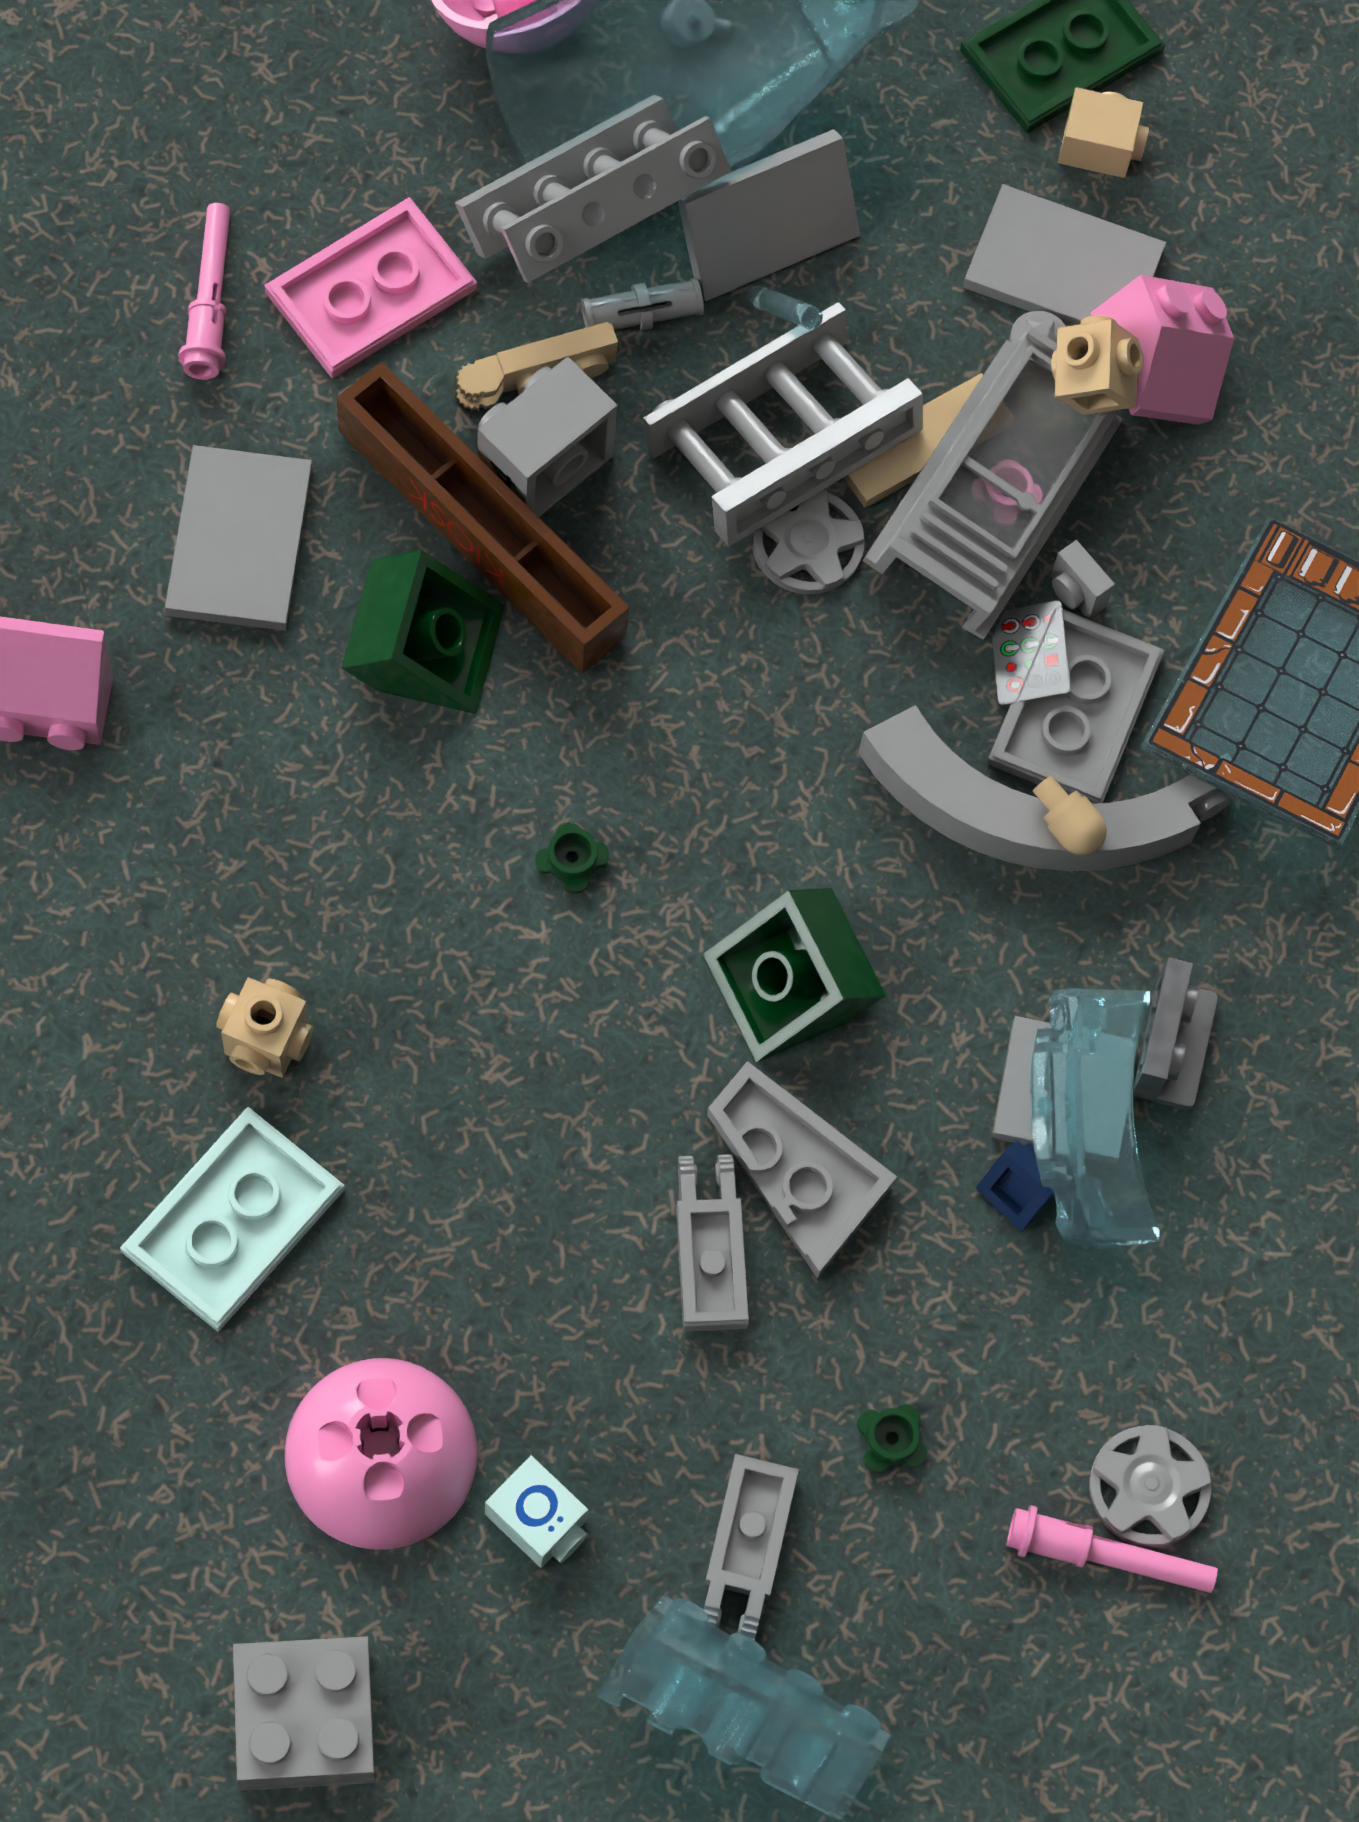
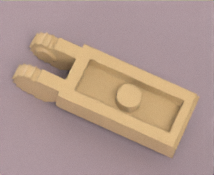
[455,322,618,412]

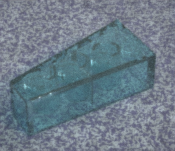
[596,1595,891,1821]

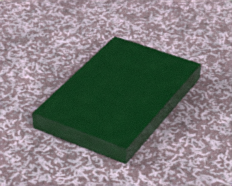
[960,0,1165,133]

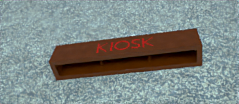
[336,361,629,674]

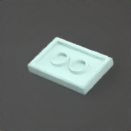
[120,1107,345,1332]

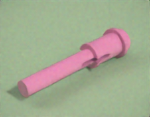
[179,203,230,380]
[1006,1505,1218,1593]

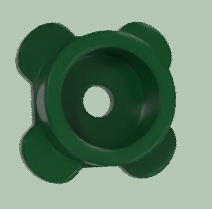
[535,823,609,894]
[857,1404,927,1473]

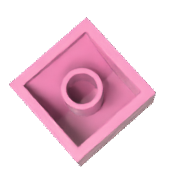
[1090,275,1234,425]
[0,617,113,750]

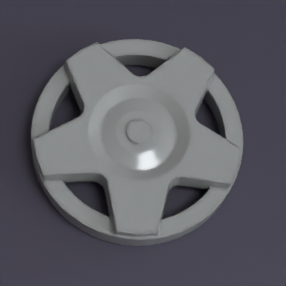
[752,489,865,594]
[1089,1425,1211,1547]

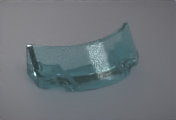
[1030,988,1159,1247]

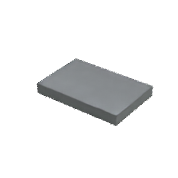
[678,129,860,301]
[963,184,1166,326]
[165,445,313,631]
[987,608,1164,804]

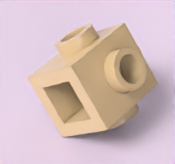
[1051,316,1143,415]
[217,977,314,1078]

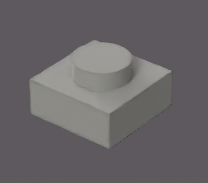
[1051,540,1115,619]

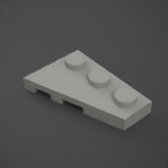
[707,1061,897,1278]

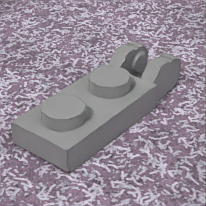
[676,1154,749,1332]
[698,1454,799,1649]

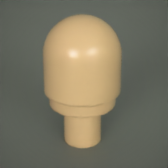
[1033,775,1107,855]

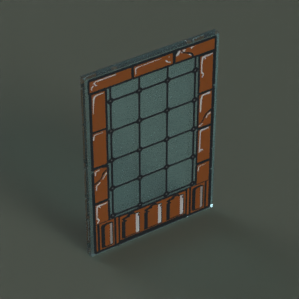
[1140,516,1359,850]

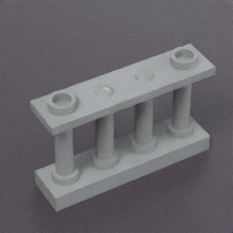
[455,94,731,283]
[643,302,923,547]

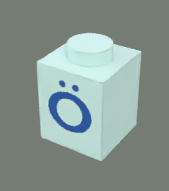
[485,1455,588,1568]

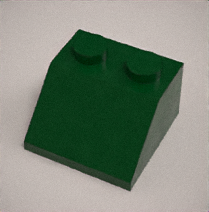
[341,550,505,714]
[703,888,886,1062]

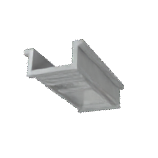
[862,326,1123,639]

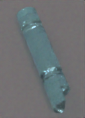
[745,283,823,330]

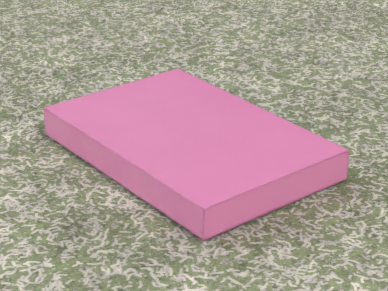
[264,197,477,379]

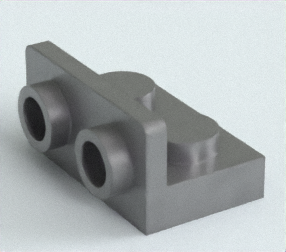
[1131,957,1218,1110]

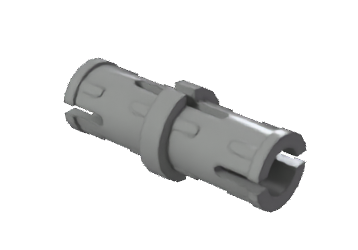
[581,278,704,331]

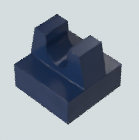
[976,1140,1066,1232]

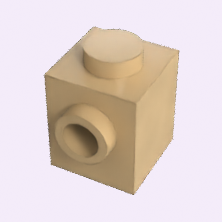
[1058,87,1149,178]

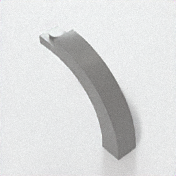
[858,705,1234,871]

